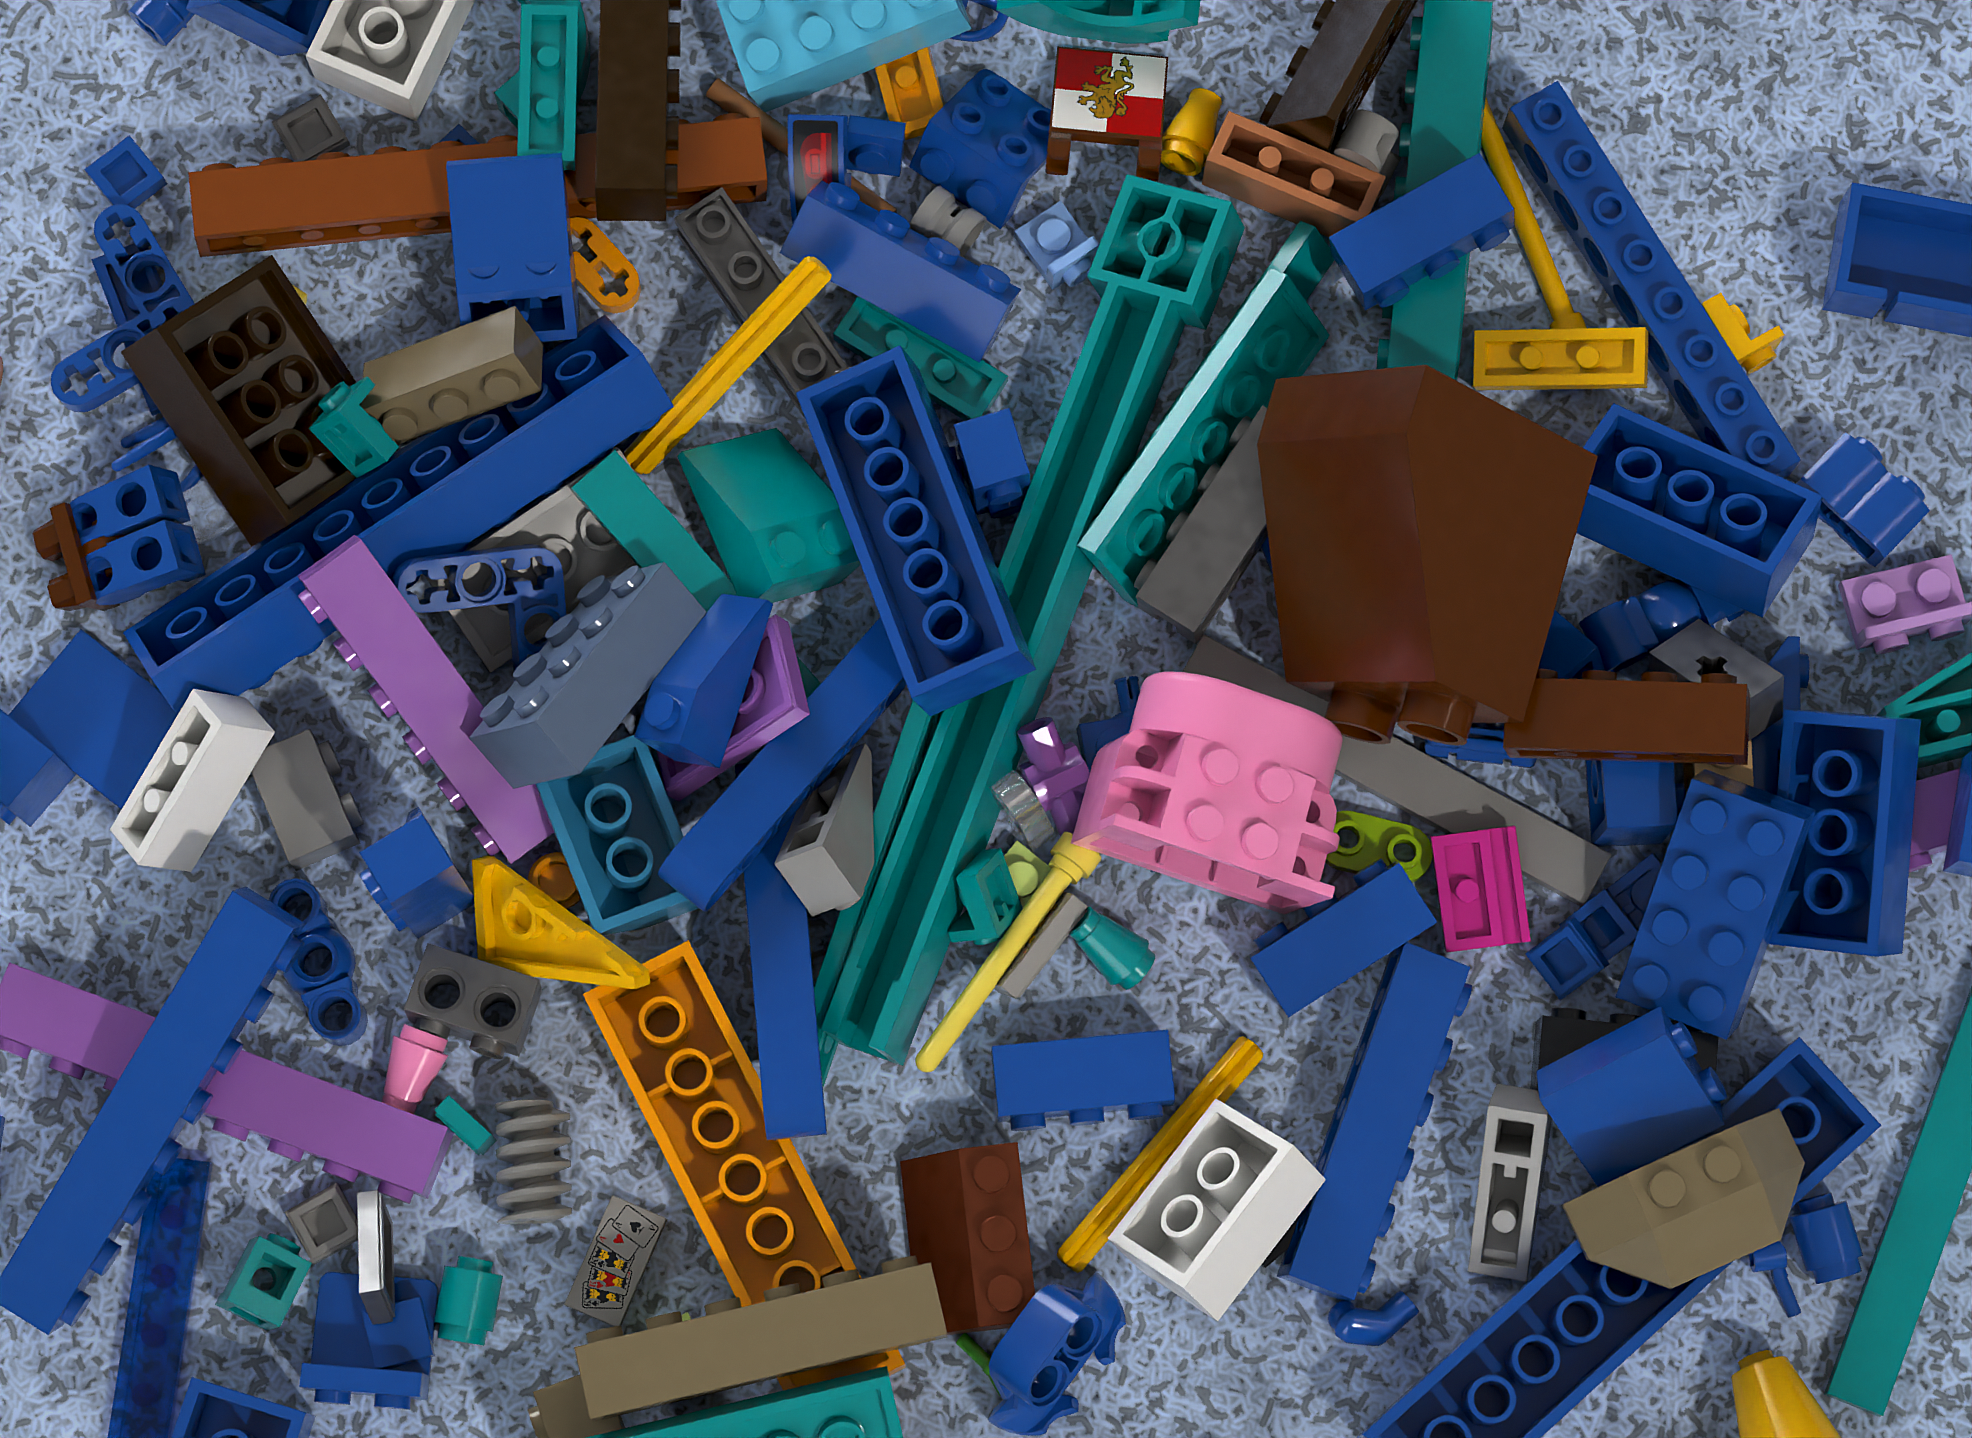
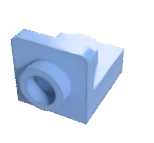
[1014,200,1099,290]

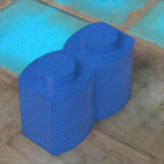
[1796,432,1930,567]

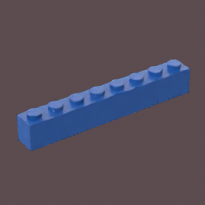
[0,886,306,1335]

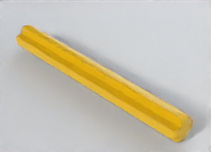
[624,256,831,474]
[1057,1036,1264,1273]

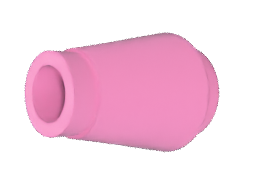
[381,1024,449,1114]

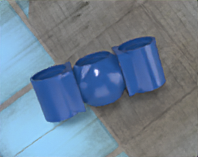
[1579,579,1747,672]
[269,878,368,1046]

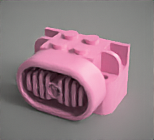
[1071,671,1343,915]

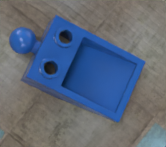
[446,153,580,355]

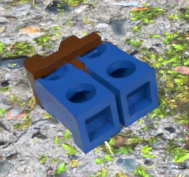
[32,464,206,611]

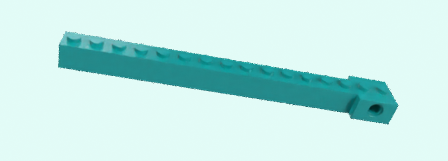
[820,174,1245,1066]

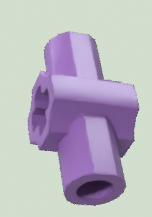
[1017,717,1090,837]

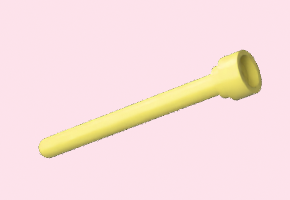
[915,832,1102,1073]

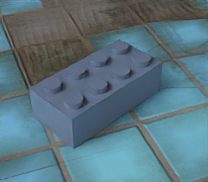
[469,562,707,789]

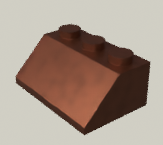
[900,1142,1035,1335]

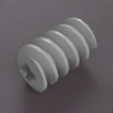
[495,1100,572,1225]

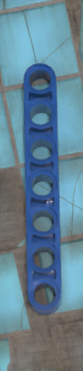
[657,617,907,912]
[735,763,827,1141]

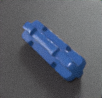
[1424,727,1537,768]

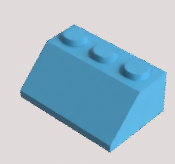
[535,735,698,936]

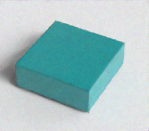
[435,1095,497,1156]

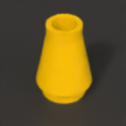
[1161,88,1222,176]

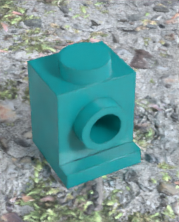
[215,1233,312,1331]

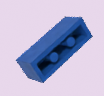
[1329,153,1514,311]
[1249,858,1437,1018]
[991,1030,1175,1131]

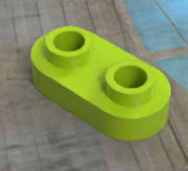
[1325,810,1432,883]

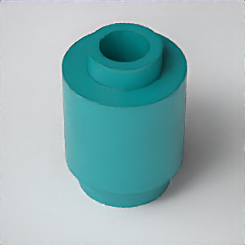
[434,1256,503,1346]

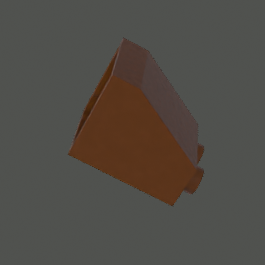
[1257,365,1598,745]

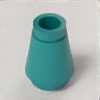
[1069,907,1155,990]

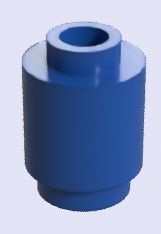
[1789,1193,1863,1284]

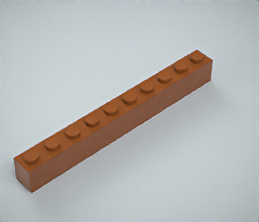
[188,113,768,257]

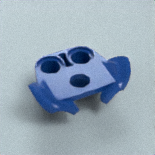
[988,1272,1126,1436]

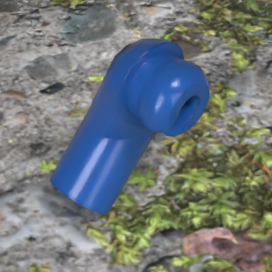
[1328,1290,1419,1346]

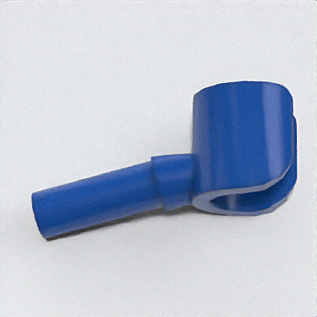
[1748,1241,1801,1318]

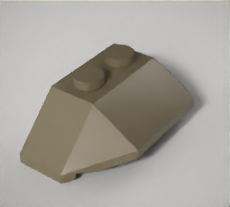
[1562,1108,1805,1289]

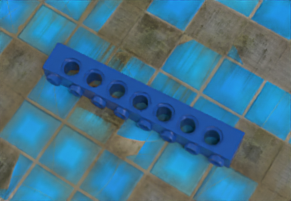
[1502,81,1801,479]

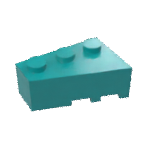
[1877,652,1972,769]

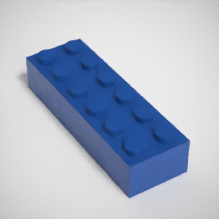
[796,345,1036,716]

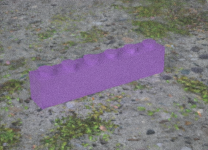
[297,535,554,864]

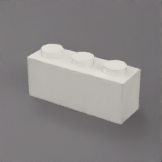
[110,689,275,872]

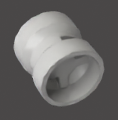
[910,185,987,257]

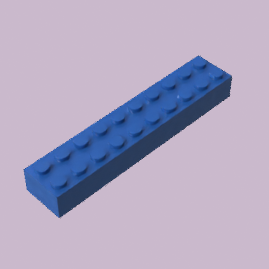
[123,315,674,715]
[1356,1037,1881,1438]

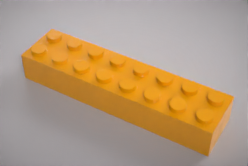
[583,940,906,1390]

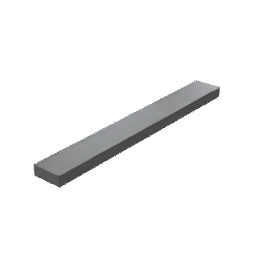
[1182,634,1612,907]

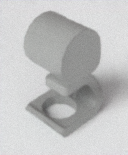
[1332,109,1401,197]

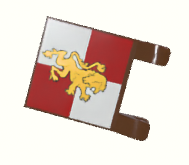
[1045,46,1169,182]

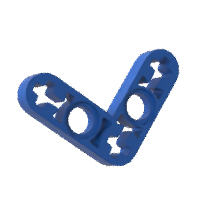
[51,204,195,412]
[392,544,567,682]

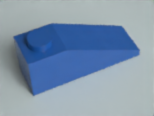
[634,594,773,768]

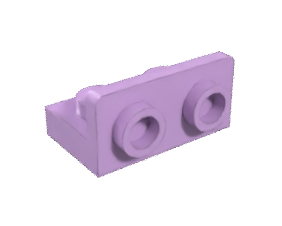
[1838,554,1972,655]

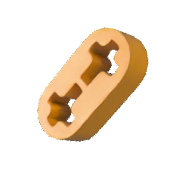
[569,217,641,314]

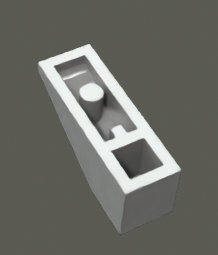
[774,743,874,916]
[1468,1084,1552,1282]

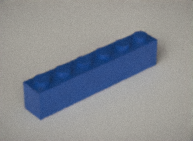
[1276,942,1472,1301]

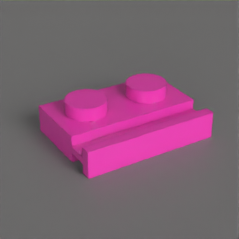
[1430,825,1531,953]

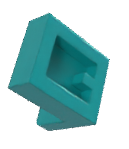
[309,376,399,479]
[947,848,1023,945]

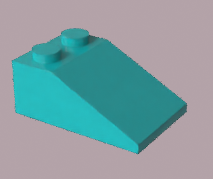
[677,428,861,603]

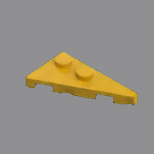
[472,855,650,989]

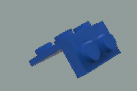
[909,69,1051,229]
[299,1272,439,1410]

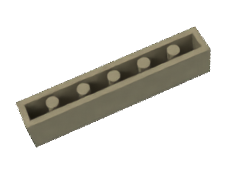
[574,1255,947,1422]

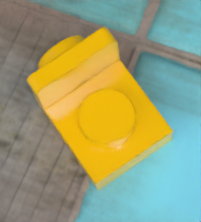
[1701,293,1785,374]

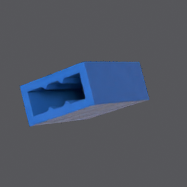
[1536,1006,1727,1187]

